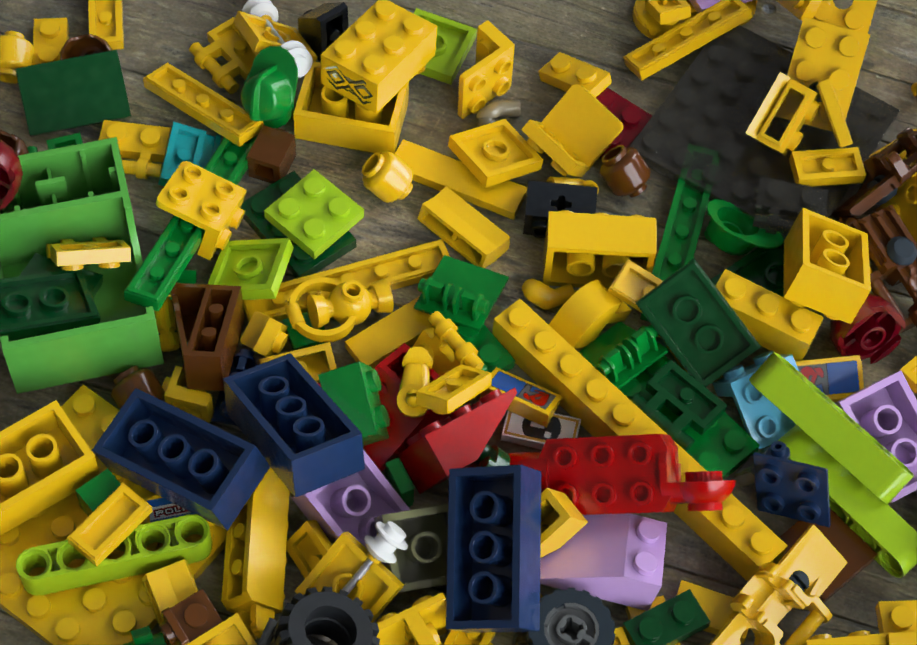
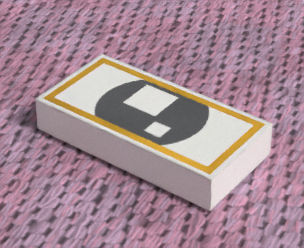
[501,411,581,450]

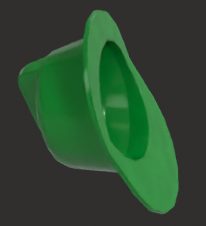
[241,46,298,128]
[704,199,784,256]

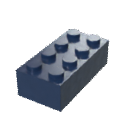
[223,353,365,498]
[92,388,270,531]
[446,465,541,633]

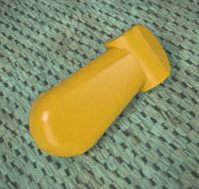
[397,347,433,418]

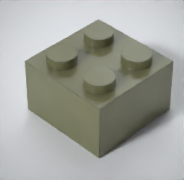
[374,504,448,593]

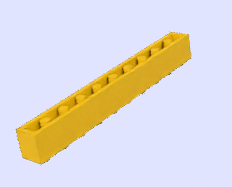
[492,298,788,582]

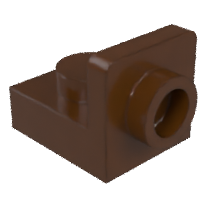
[158,588,223,645]

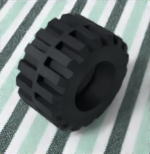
[270,587,380,645]

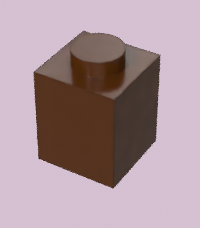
[247,125,296,184]

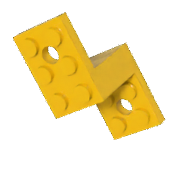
[775,0,878,132]

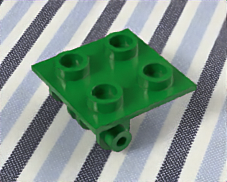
[414,255,509,331]
[579,322,669,389]

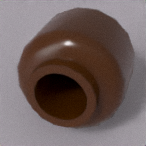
[599,145,651,198]
[111,366,165,409]

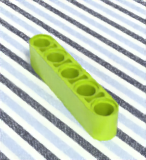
[749,352,914,504]
[777,425,917,578]
[16,514,212,596]

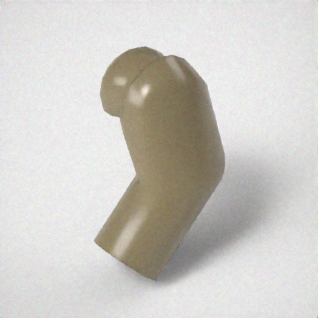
[476,100,521,127]

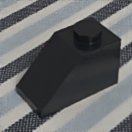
[298,2,348,63]

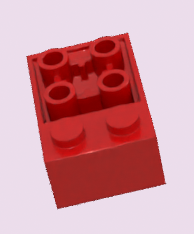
[363,343,453,472]
[398,387,517,494]

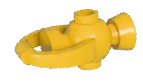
[285,277,394,342]

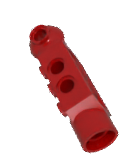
[508,434,736,515]

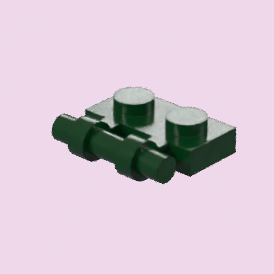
[631,360,728,451]

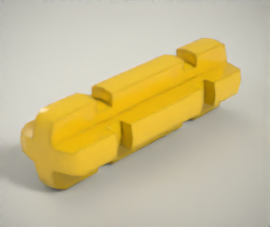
[154,293,180,352]

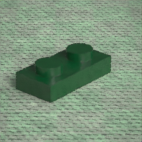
[622,589,710,645]

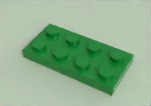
[619,355,760,480]

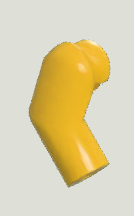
[522,278,575,310]

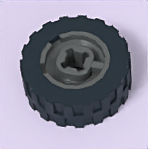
[526,588,615,645]

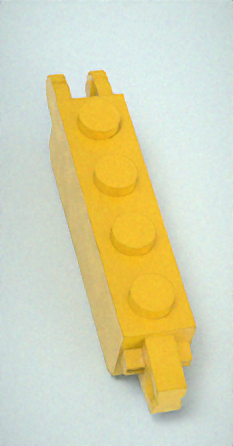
[221,467,291,640]

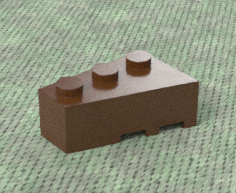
[171,283,245,391]

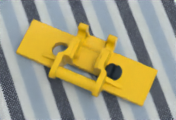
[709,524,848,645]

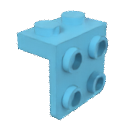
[712,351,799,449]

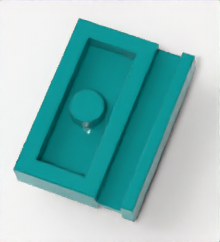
[158,122,221,186]

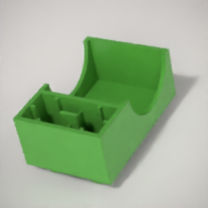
[0,137,164,394]

